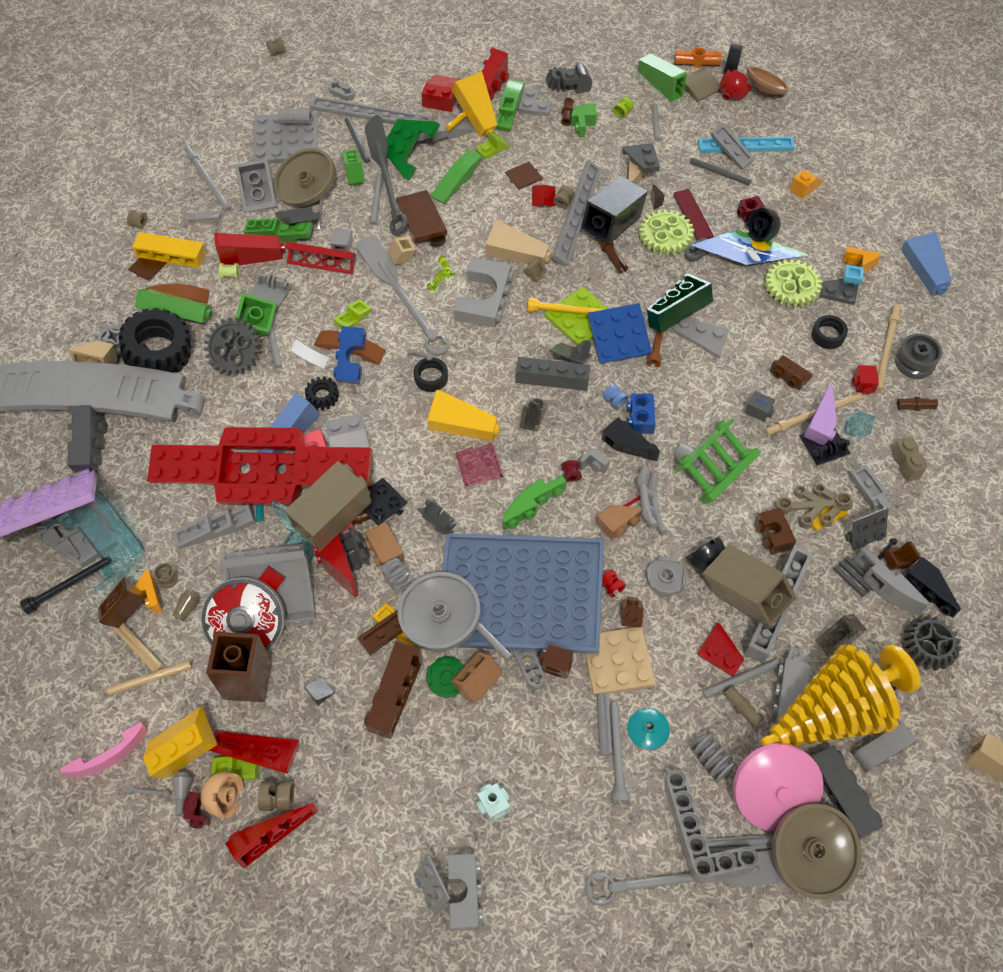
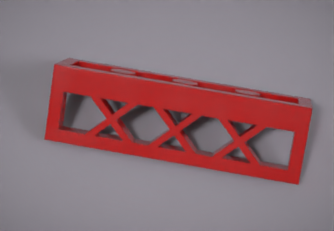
[285,241,356,274]

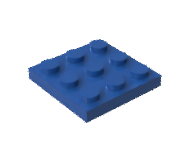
[587,303,652,364]

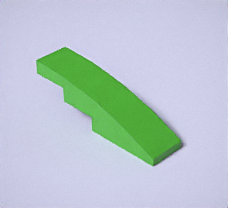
[431,149,482,204]

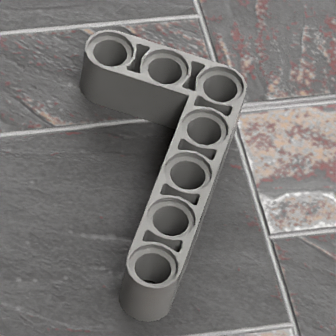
[665,770,759,884]

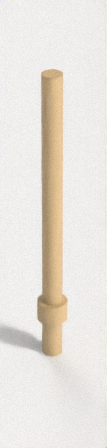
[876,304,901,391]
[764,392,863,436]

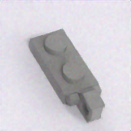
[849,465,892,513]

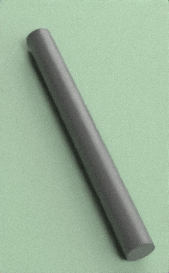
[344,117,371,163]
[690,157,752,186]

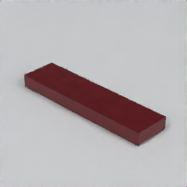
[673,189,714,241]

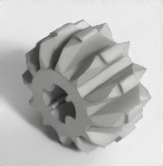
[381,558,412,593]

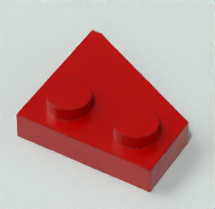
[697,623,744,677]

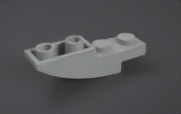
[853,547,930,615]

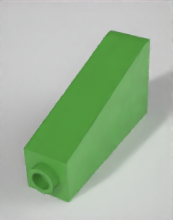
[638,54,687,102]
[135,289,212,323]

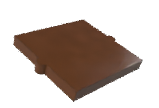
[505,162,543,190]
[128,258,167,281]

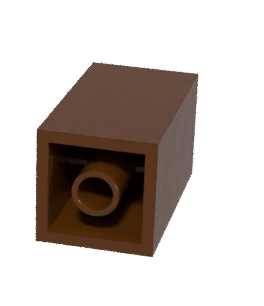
[206,632,272,703]

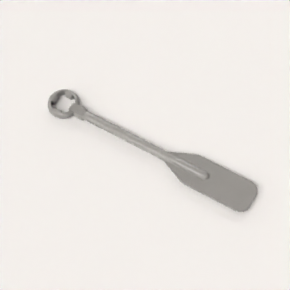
[356,236,449,356]
[585,850,784,906]

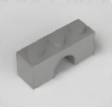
[448,854,483,931]

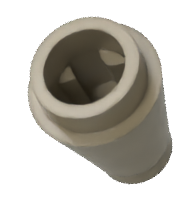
[172,590,200,621]

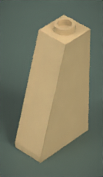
[485,220,551,266]
[965,732,1003,783]

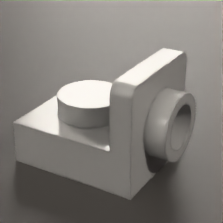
[579,448,610,474]

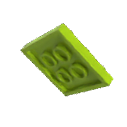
[544,286,608,346]

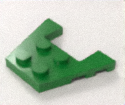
[387,119,440,181]

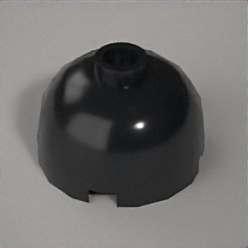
[747,207,781,242]
[686,536,726,572]

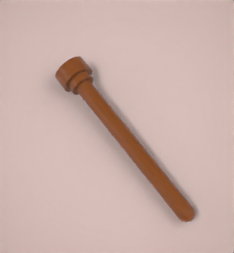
[646,331,663,368]

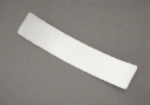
[291,339,329,368]

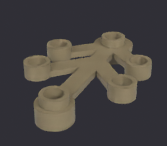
[776,484,853,529]

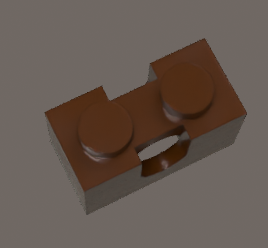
[754,508,796,555]

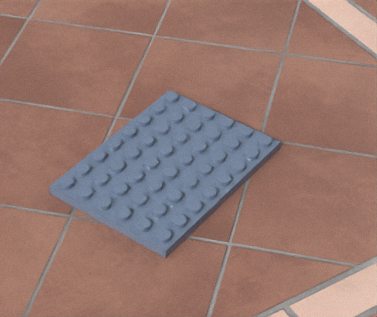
[442,533,604,654]

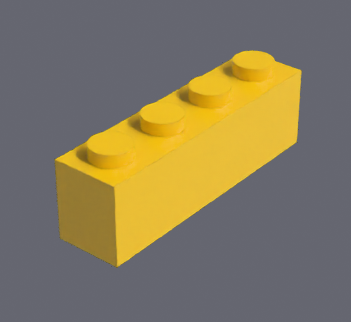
[132,232,206,268]

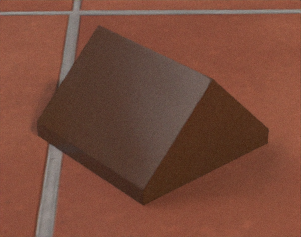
[98,577,145,628]

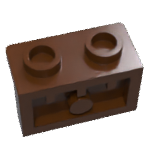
[770,355,813,391]

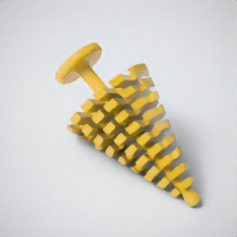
[761,644,921,746]

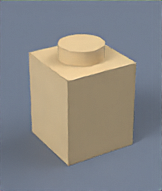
[388,236,416,264]

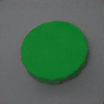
[426,657,465,698]

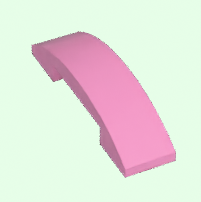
[60,722,148,778]

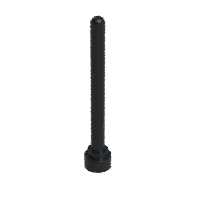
[20,557,112,615]

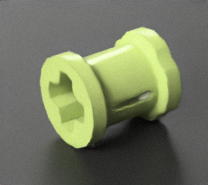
[219,263,240,279]

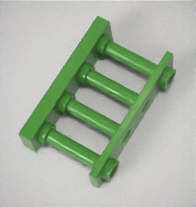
[675,418,761,504]

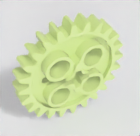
[639,209,694,256]
[765,259,823,308]

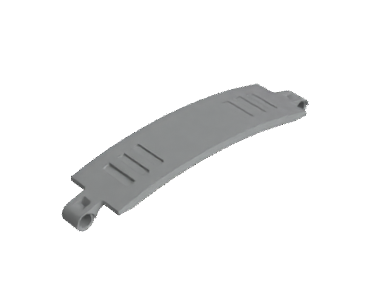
[0,361,204,421]

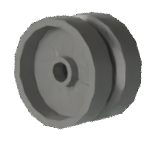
[895,333,943,379]

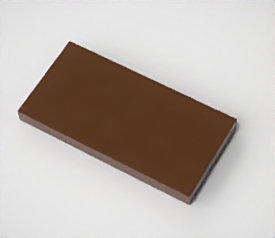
[396,190,447,243]

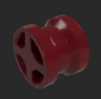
[561,460,582,482]

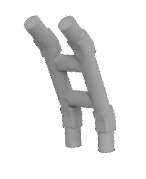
[637,465,668,535]

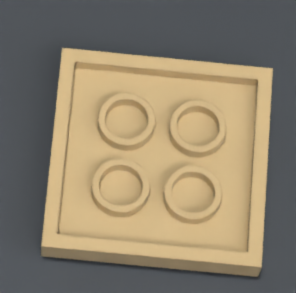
[585,627,656,696]

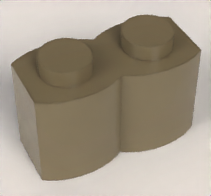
[892,437,927,482]

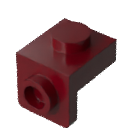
[183,792,210,829]

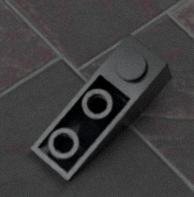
[602,417,660,462]
[905,557,961,618]

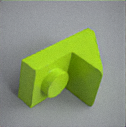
[475,131,510,160]

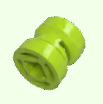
[613,97,634,119]

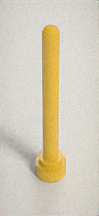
[528,297,605,314]

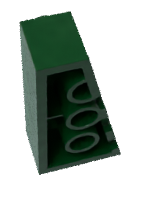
[647,273,713,333]

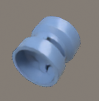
[603,384,629,410]

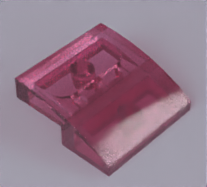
[455,443,504,486]

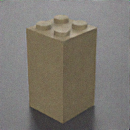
[285,461,372,552]
[703,544,796,628]

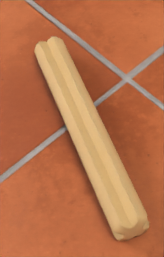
[112,623,163,672]

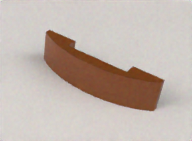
[145,284,210,304]
[314,330,386,365]

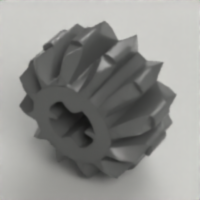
[546,67,570,93]

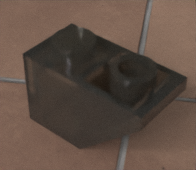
[520,398,548,432]

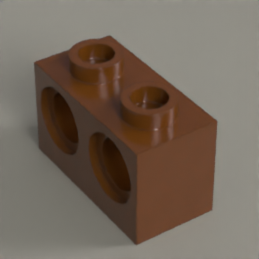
[540,644,573,680]

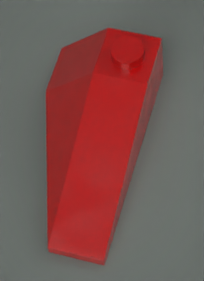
[225,803,318,869]

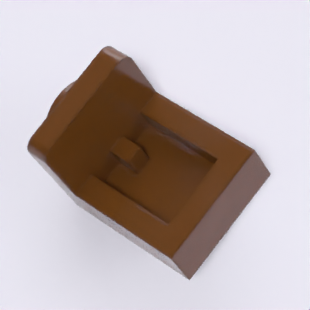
[883,541,921,570]
[621,597,644,627]

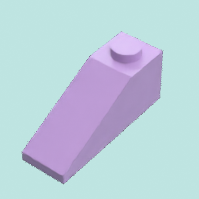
[804,385,837,446]

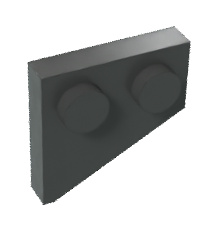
[622,143,660,173]
[820,278,859,305]

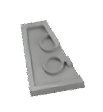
[673,318,729,359]

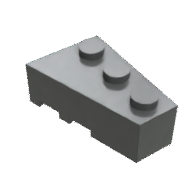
[67,405,106,473]

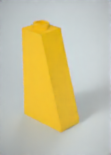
[451,71,498,138]
[427,390,500,441]

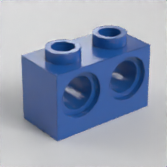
[627,393,656,434]

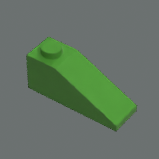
[342,149,365,185]

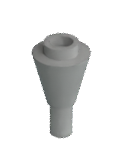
[171,772,194,815]

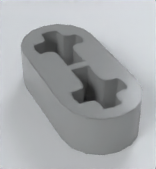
[328,81,355,101]

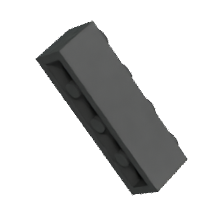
[516,357,590,391]
[811,745,883,839]

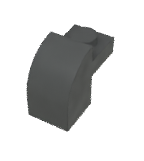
[559,63,592,94]

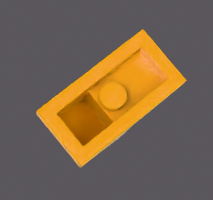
[842,247,881,273]
[135,570,163,614]

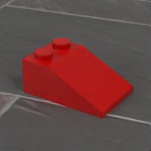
[421,75,461,112]
[312,534,358,597]

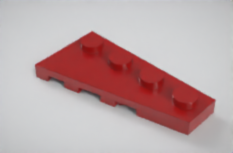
[209,731,299,774]

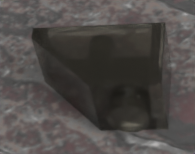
[815,614,867,657]

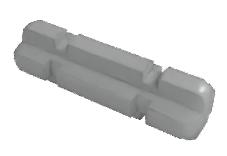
[187,211,221,224]

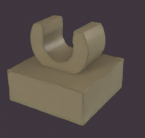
[523,258,547,282]

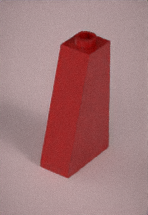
[214,233,286,266]

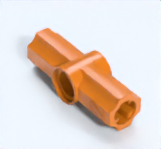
[674,47,722,68]

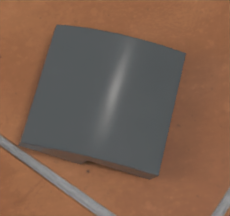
[275,207,321,224]

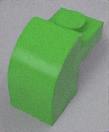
[571,104,597,137]

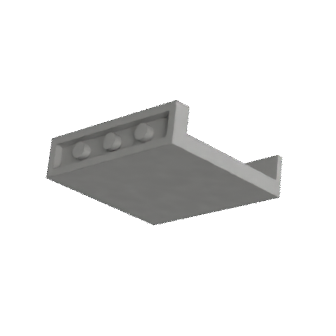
[219,543,315,625]

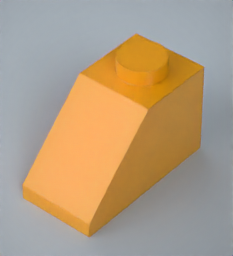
[790,169,824,199]

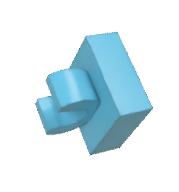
[843,265,864,287]

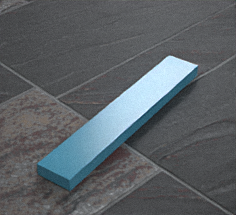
[698,136,795,153]

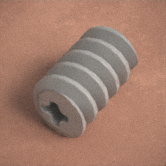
[689,733,736,783]

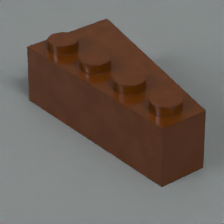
[364,641,422,740]

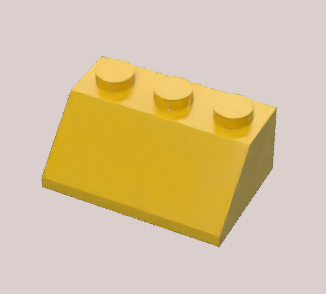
[143,707,217,779]

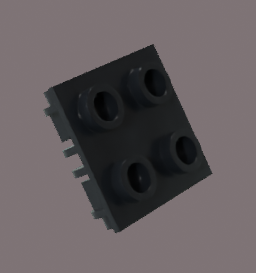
[799,428,851,466]
[363,478,408,526]

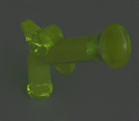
[427,255,455,291]

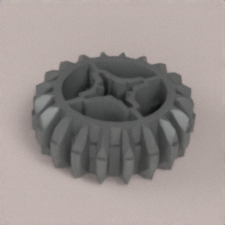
[902,615,962,671]

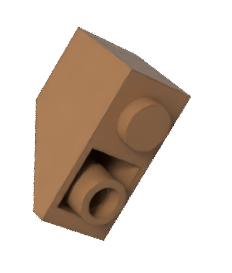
[596,505,642,540]

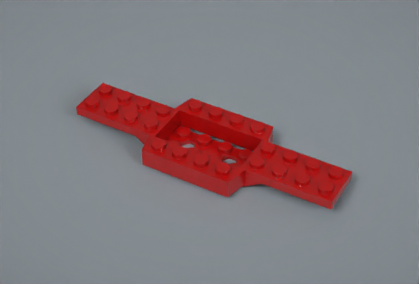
[147,427,372,507]

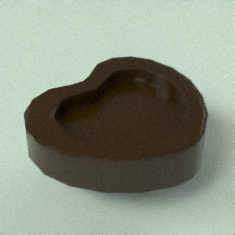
[430,235,446,247]

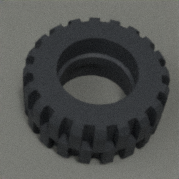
[118,308,191,373]

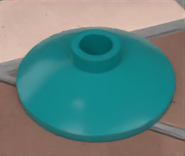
[627,708,670,750]

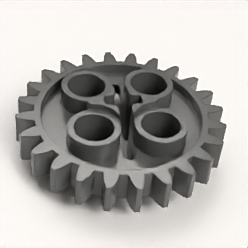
[203,317,262,376]

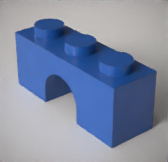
[333,326,367,385]

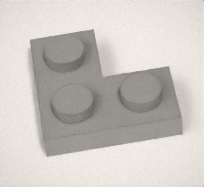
[518,88,552,117]

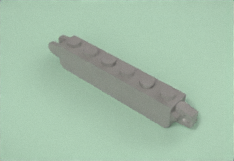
[768,647,811,748]

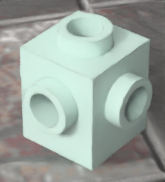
[476,783,510,823]

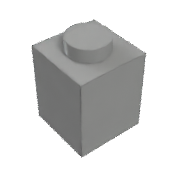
[330,228,353,252]

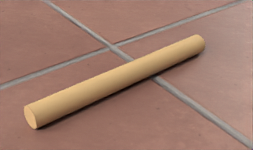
[106,661,192,696]

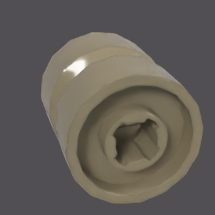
[258,781,295,811]

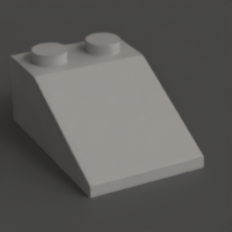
[235,159,277,213]
[325,414,375,471]

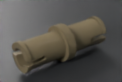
[723,685,763,727]

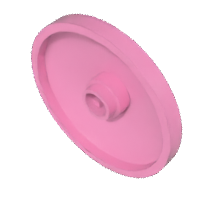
[733,743,823,831]

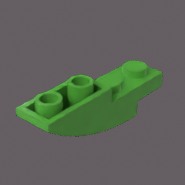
[496,80,525,132]
[243,218,313,243]
[502,476,566,529]

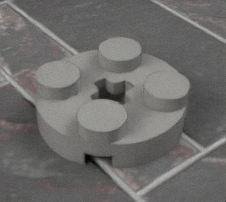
[646,556,687,596]

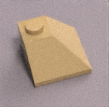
[69,340,117,364]

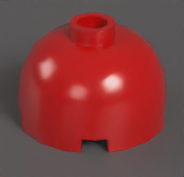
[720,69,752,101]

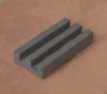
[833,556,872,598]

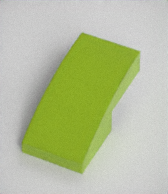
[333,299,372,330]
[211,756,260,780]

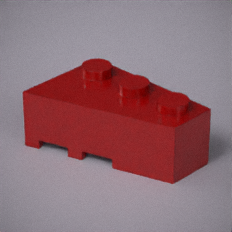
[478,47,509,101]

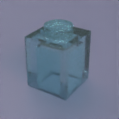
[843,410,875,438]

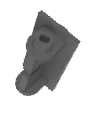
[417,498,456,535]
[342,527,371,570]

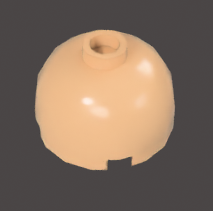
[201,772,244,818]

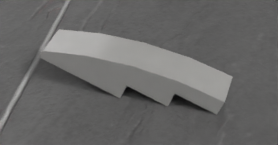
[418,119,476,141]
[172,504,256,549]

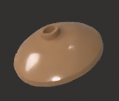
[747,66,789,95]

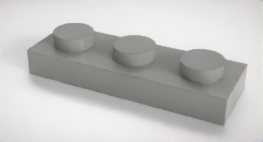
[711,123,755,170]

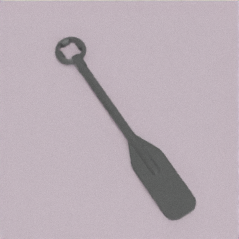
[365,115,408,235]

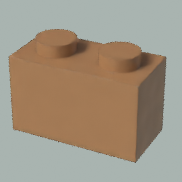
[364,522,405,567]
[451,652,503,704]

